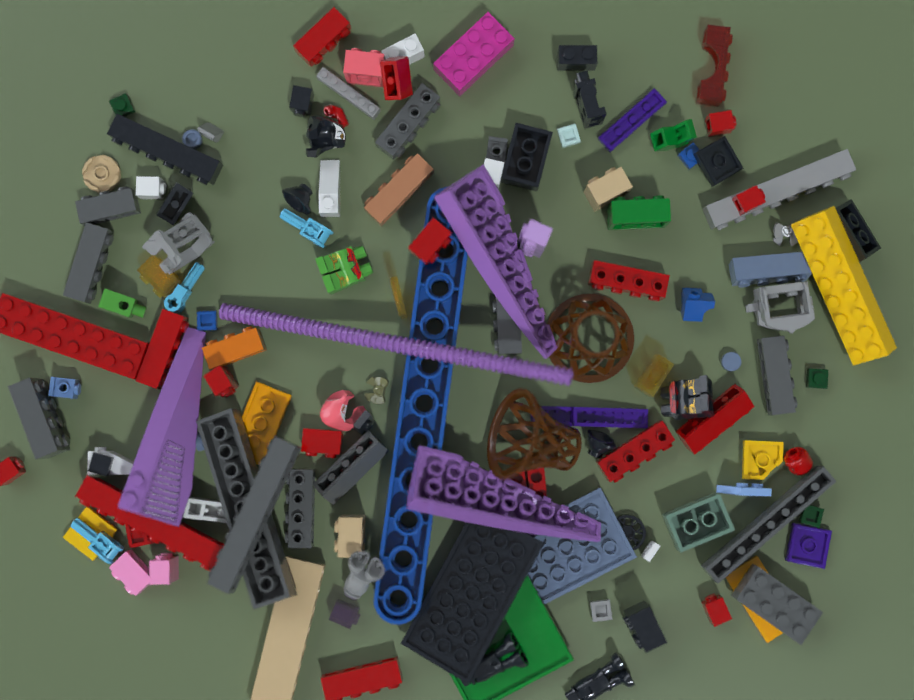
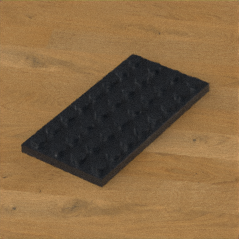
[400,522,544,684]

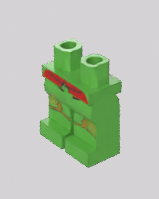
[315,246,374,295]

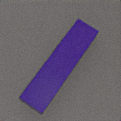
[598,88,667,152]

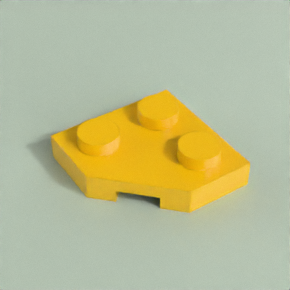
[742,440,783,480]

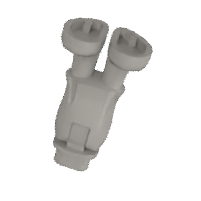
[343,551,385,600]

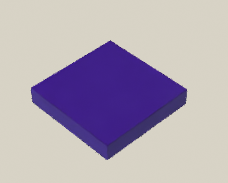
[785,523,832,569]

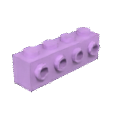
[517,219,553,258]

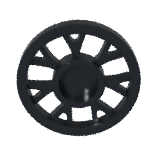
[617,515,646,550]

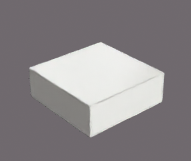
[641,541,660,562]

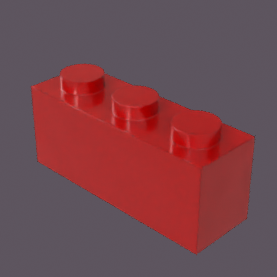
[293,7,351,67]

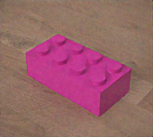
[433,12,515,97]

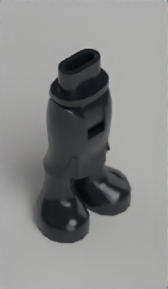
[461,632,529,687]
[564,652,635,700]

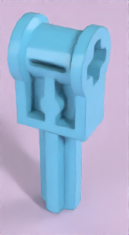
[279,209,334,249]
[164,262,205,313]
[71,518,124,564]

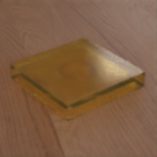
[390,276,408,319]

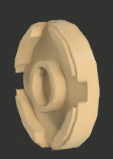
[82,155,121,193]

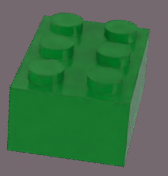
[607,195,671,230]

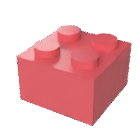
[343,48,385,87]

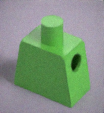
[98,289,147,318]

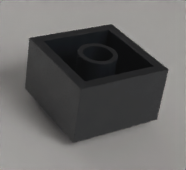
[622,601,668,653]

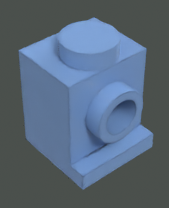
[48,377,81,399]

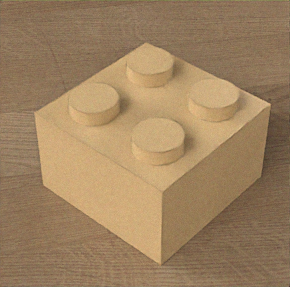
[583,167,633,212]
[334,515,365,558]

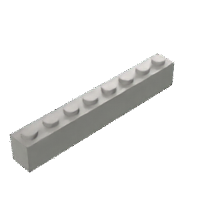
[702,149,856,231]

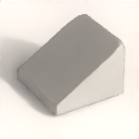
[198,122,224,143]

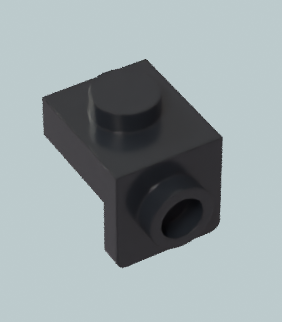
[353,410,374,436]

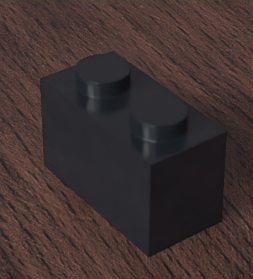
[557,45,597,71]
[156,181,194,225]

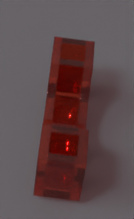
[696,25,733,107]

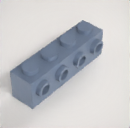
[729,252,812,288]

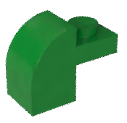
[650,119,697,152]

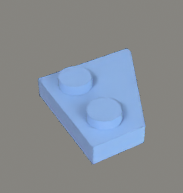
[716,483,772,496]

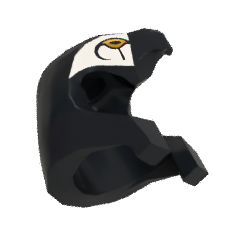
[306,116,346,158]

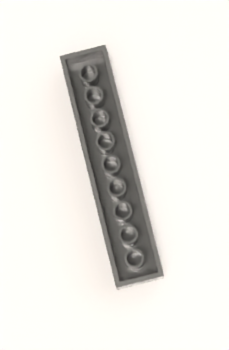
[196,408,297,610]

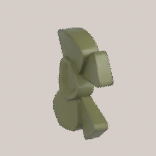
[364,377,389,404]

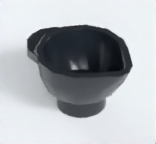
[282,184,312,215]
[587,429,616,458]

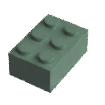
[662,492,735,552]

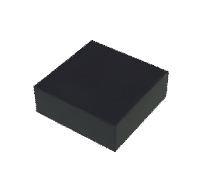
[88,452,114,477]

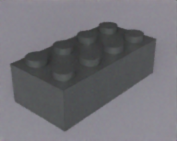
[8,378,70,459]
[731,564,823,645]

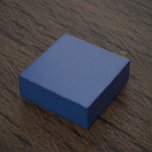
[197,311,218,331]

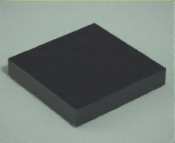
[693,136,744,187]

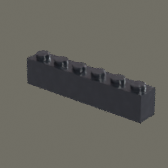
[107,114,223,186]

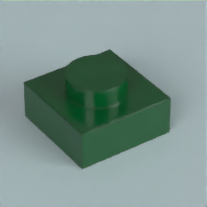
[109,93,135,117]
[806,368,828,389]
[799,505,824,528]

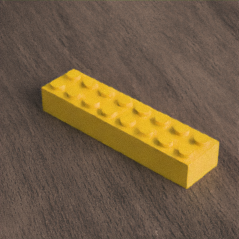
[791,206,897,365]

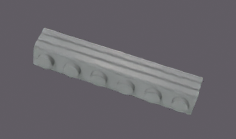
[316,67,381,120]

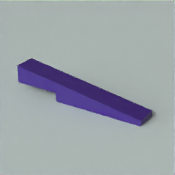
[531,406,648,428]

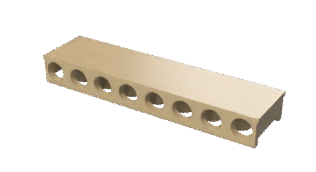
[251,556,326,700]

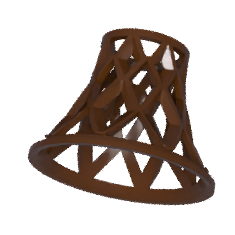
[547,294,634,383]
[487,388,582,480]

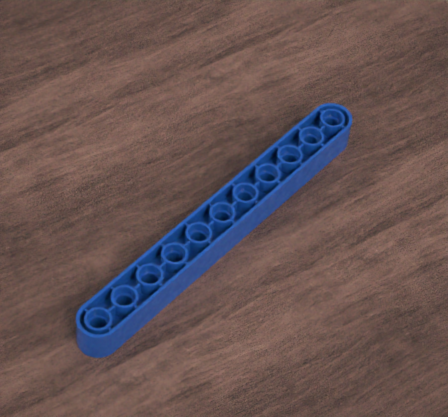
[374,187,468,625]

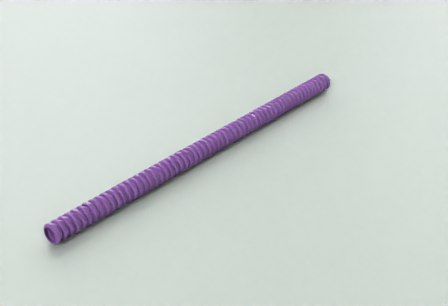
[219,303,573,386]

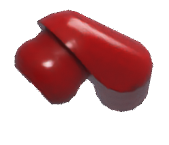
[323,105,349,127]

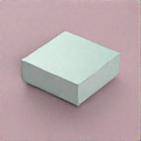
[557,124,581,148]

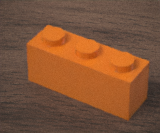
[202,326,267,370]

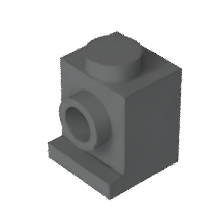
[486,136,508,163]

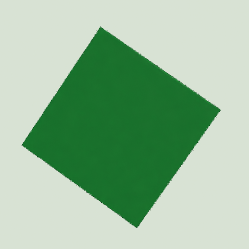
[449,575,574,700]

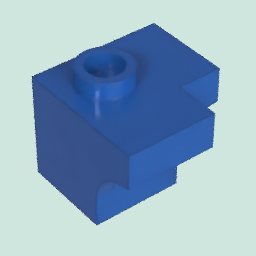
[681,288,715,322]

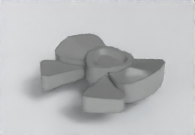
[773,222,798,246]

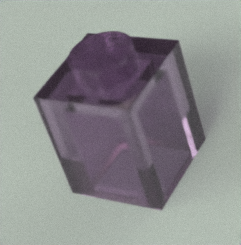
[329,599,361,629]

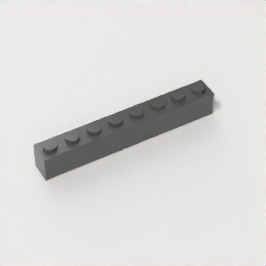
[207,437,302,594]
[701,466,837,583]

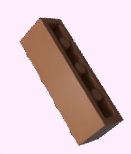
[364,153,434,227]

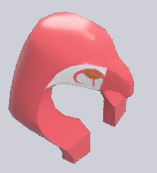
[320,390,366,431]

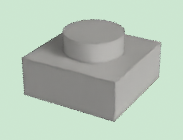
[590,599,612,622]

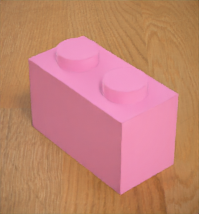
[109,549,150,596]
[149,553,179,585]

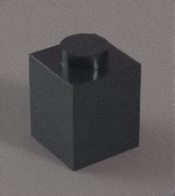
[289,85,314,117]

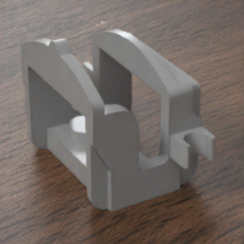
[142,212,215,275]
[745,281,815,333]

